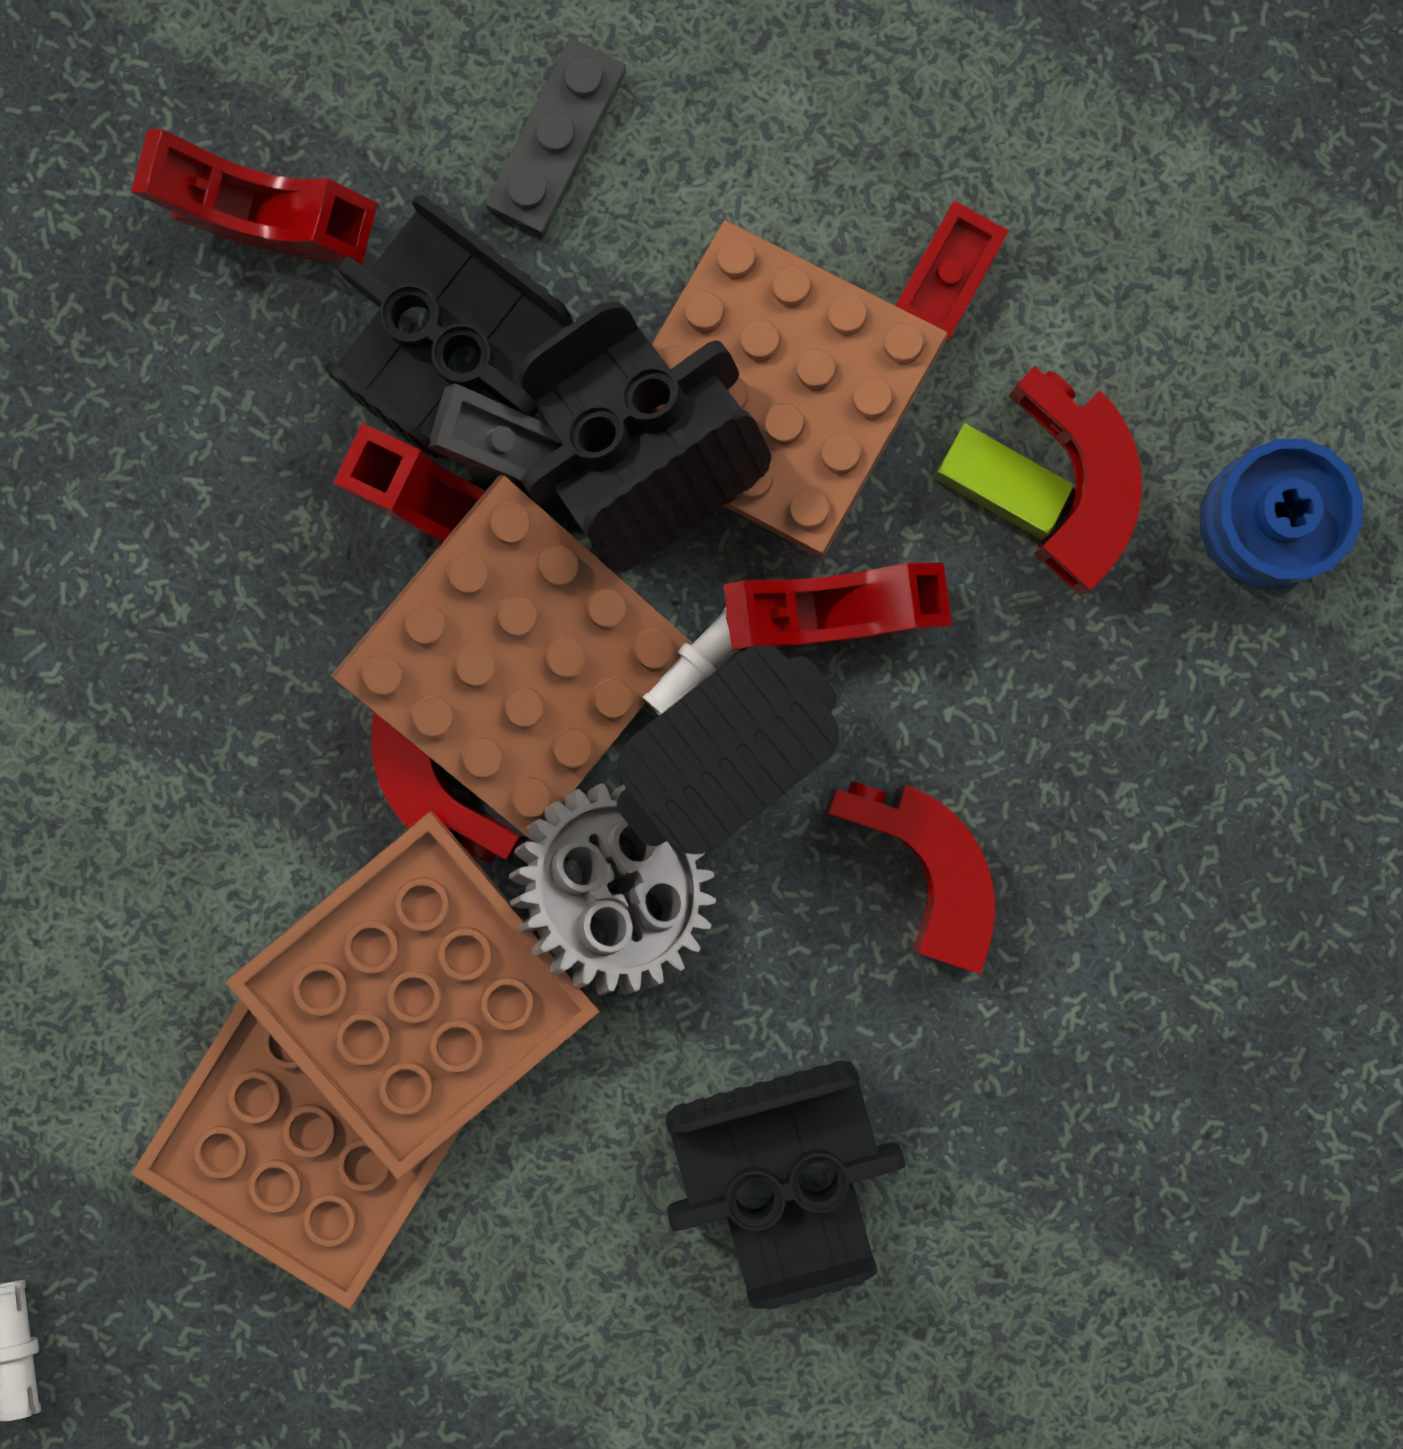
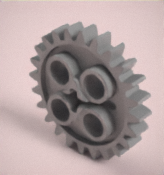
[509,783,716,995]

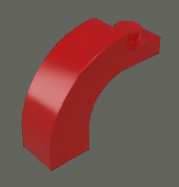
[131,129,378,264]
[1008,366,1142,596]
[333,423,486,543]
[724,563,952,650]
[371,712,524,864]
[825,781,995,974]

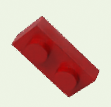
[895,200,1009,346]

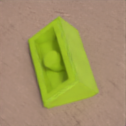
[933,423,1074,540]

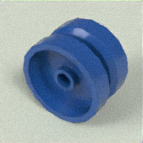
[1200,439,1363,588]

